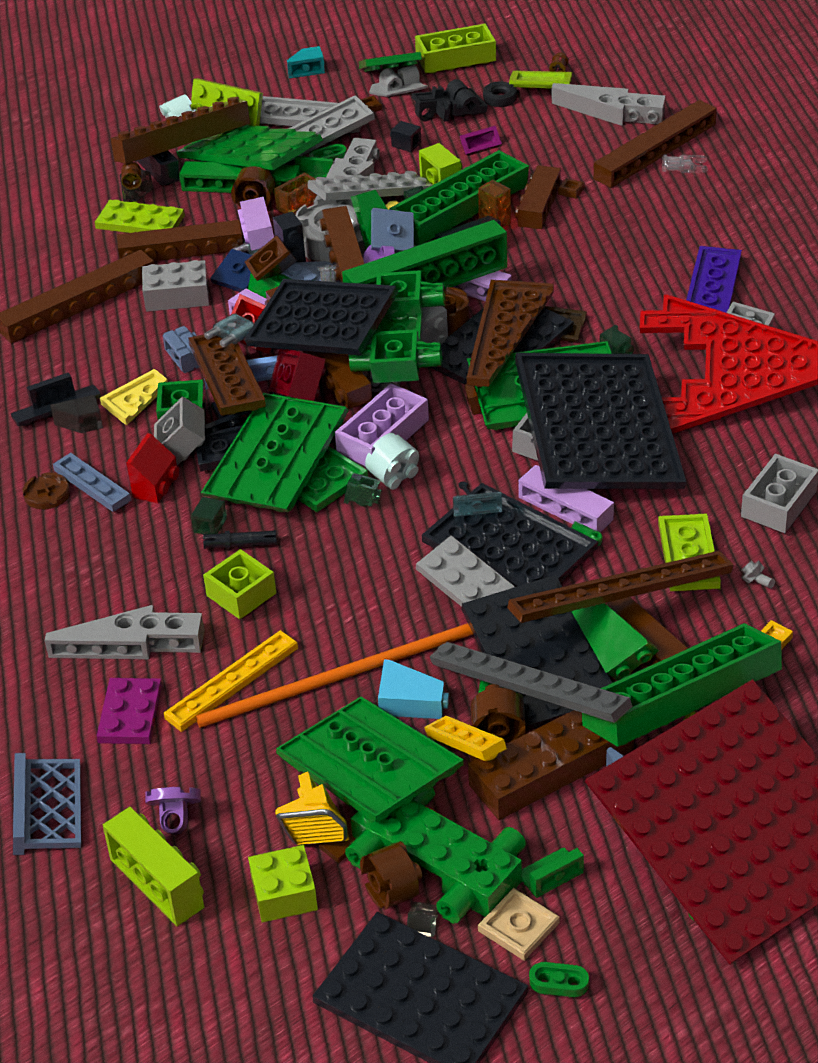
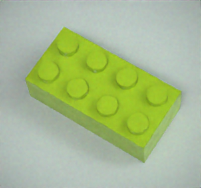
[415,24,496,73]
[103,807,204,927]

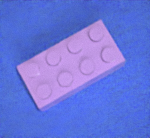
[335,383,429,467]

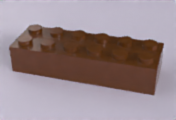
[468,710,634,820]

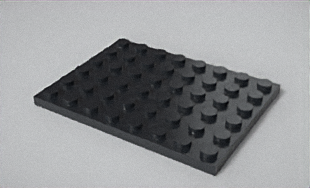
[515,353,686,489]

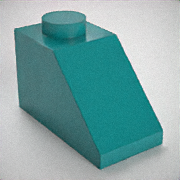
[287,46,325,79]

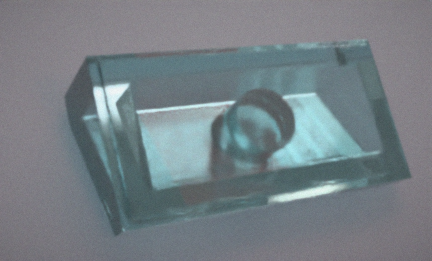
[452,492,502,517]

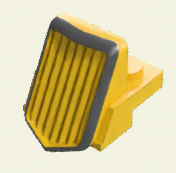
[275,771,349,845]

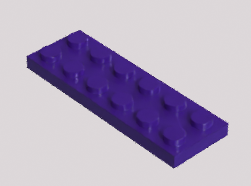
[686,246,742,313]

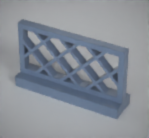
[13,753,81,855]

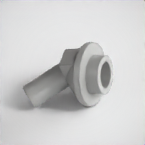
[741,560,775,588]

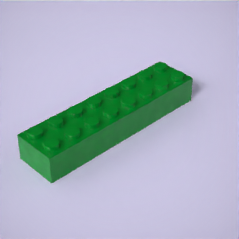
[389,150,529,246]
[342,220,507,289]
[582,623,782,747]

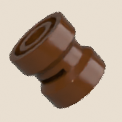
[121,162,141,190]

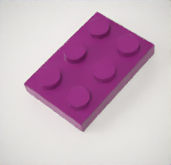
[97,678,162,744]

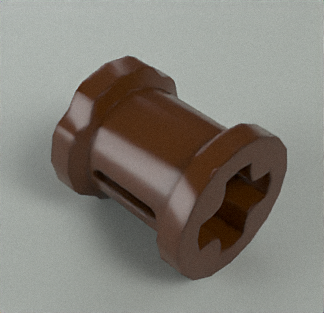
[549,52,569,72]

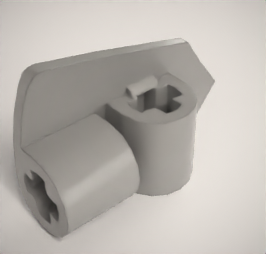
[369,65,428,97]

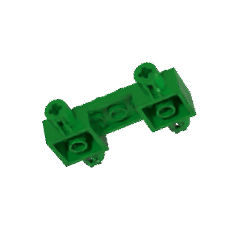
[349,270,445,383]
[345,788,526,924]

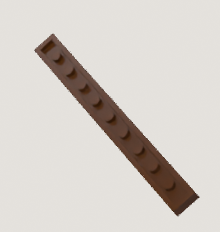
[507,551,734,623]

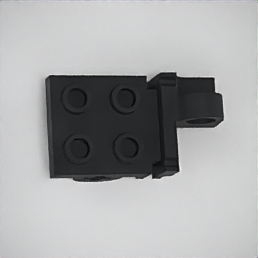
[411,79,488,121]

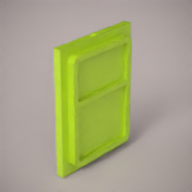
[509,71,572,88]

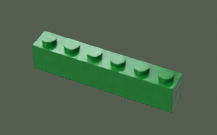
[179,161,301,195]

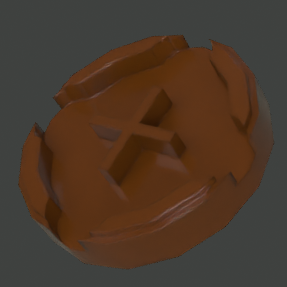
[23,472,70,510]

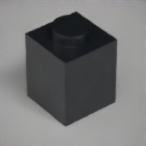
[390,121,421,152]

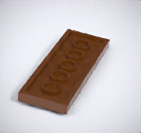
[188,330,266,416]

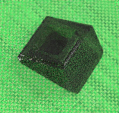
[407,902,441,937]

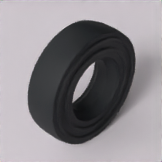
[483,81,517,107]

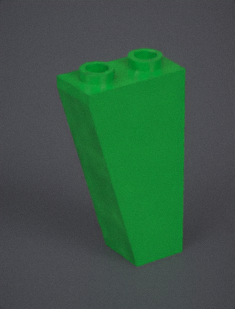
[351,190,387,250]
[571,603,659,681]

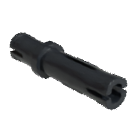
[203,530,277,550]

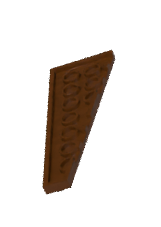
[467,280,554,387]

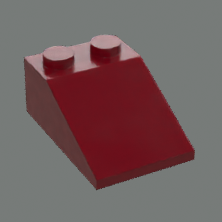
[268,349,326,401]

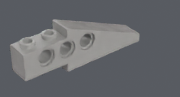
[552,83,666,126]
[314,138,380,205]
[45,605,205,659]

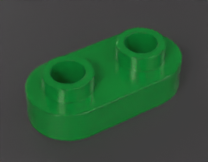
[309,144,347,160]
[529,962,589,997]

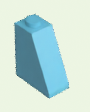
[378,659,449,719]

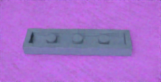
[53,453,131,512]

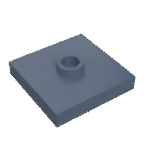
[371,208,414,253]

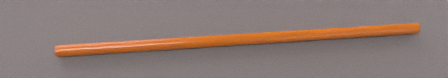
[196,623,474,728]

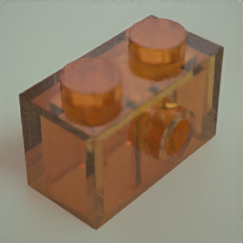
[274,172,317,214]
[478,180,511,228]

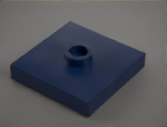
[210,249,252,292]

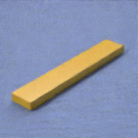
[164,630,298,732]

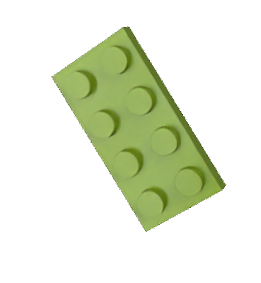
[191,78,263,126]
[95,200,185,233]
[658,514,721,591]

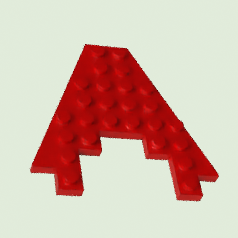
[640,294,818,434]

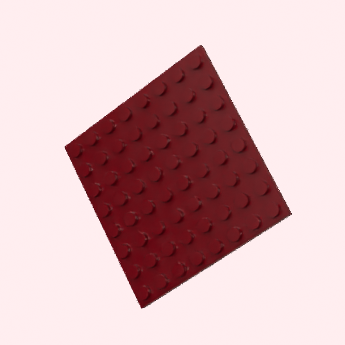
[585,679,818,965]

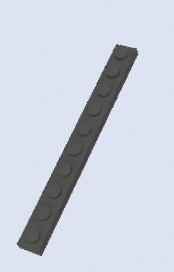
[429,642,633,723]

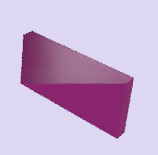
[459,126,502,155]

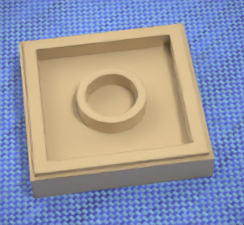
[478,888,560,961]

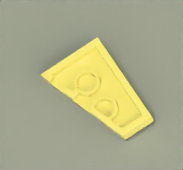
[100,369,168,426]

